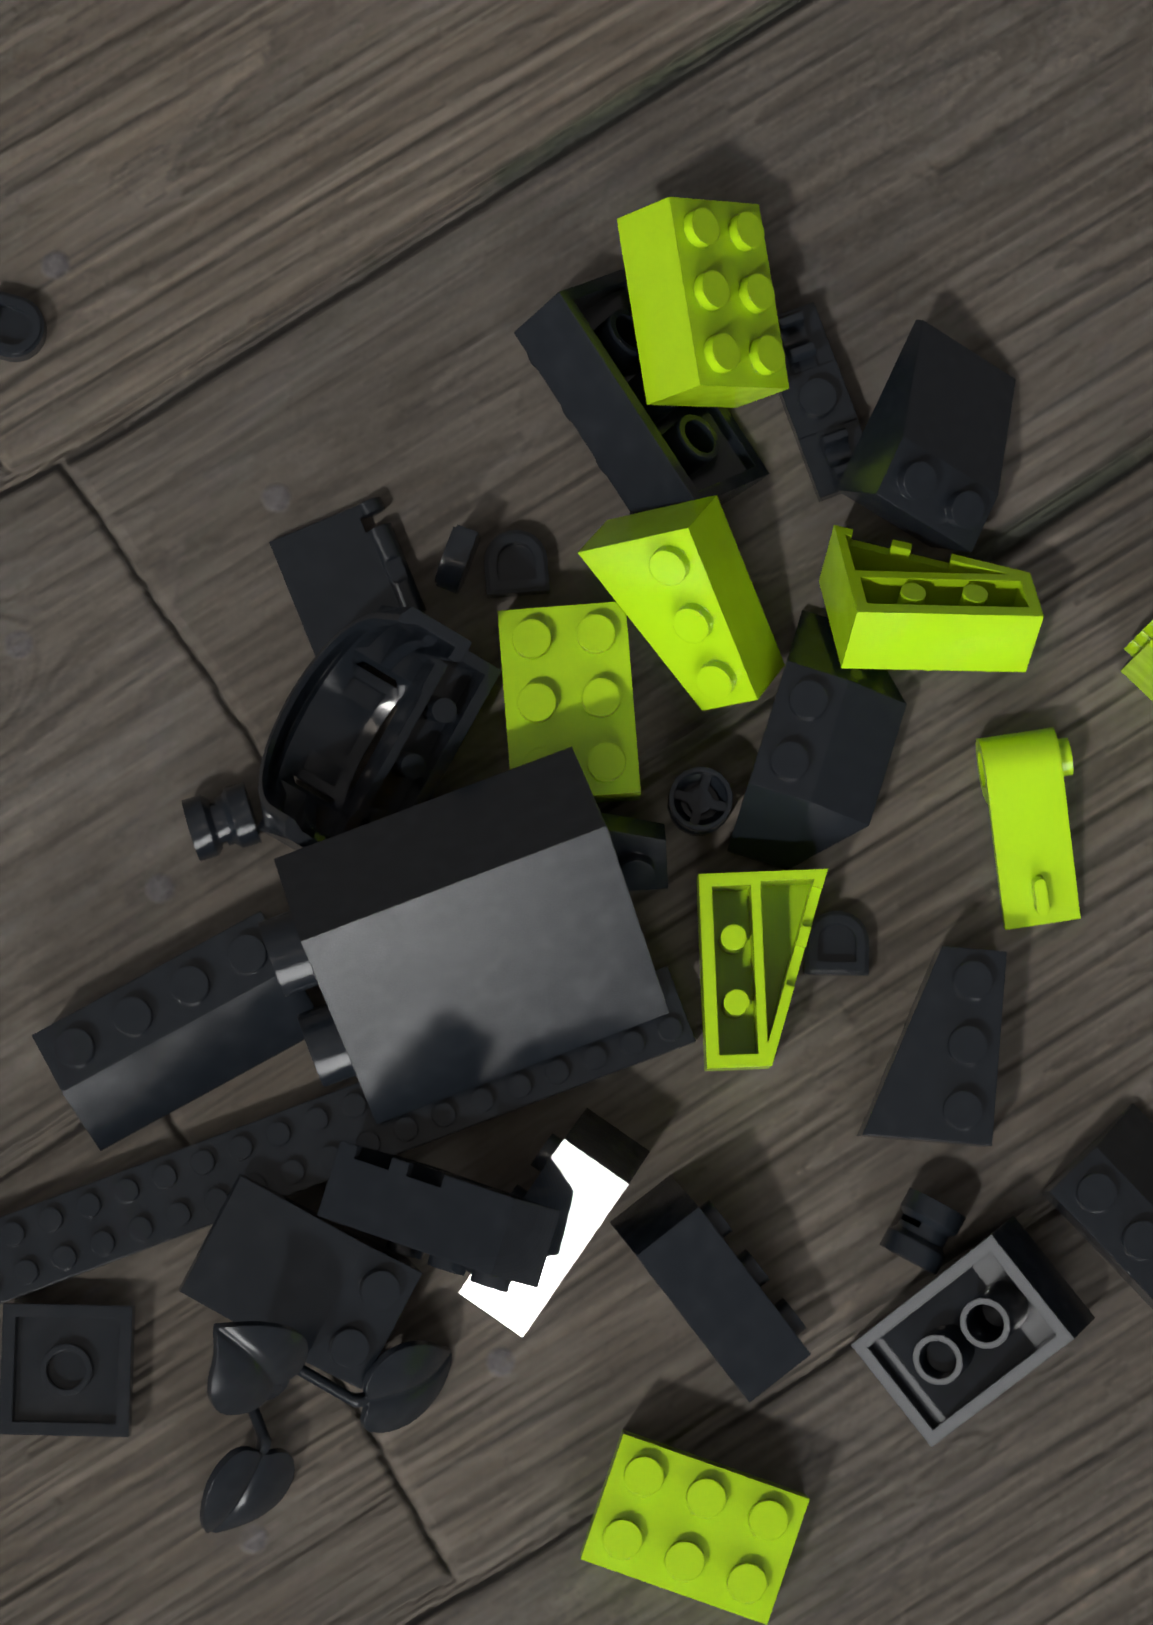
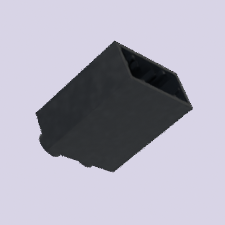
[258,746,669,1124]

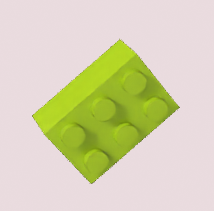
[617,197,790,408]
[497,602,641,803]
[580,1429,810,1625]

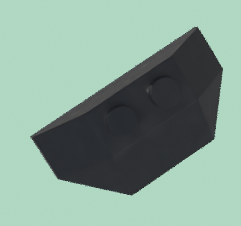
[727,610,907,870]

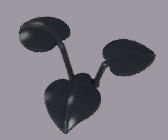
[200,1321,452,1533]

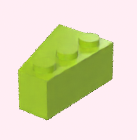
[577,495,785,711]
[819,525,1044,672]
[696,869,828,1071]

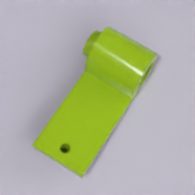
[975,727,1081,930]

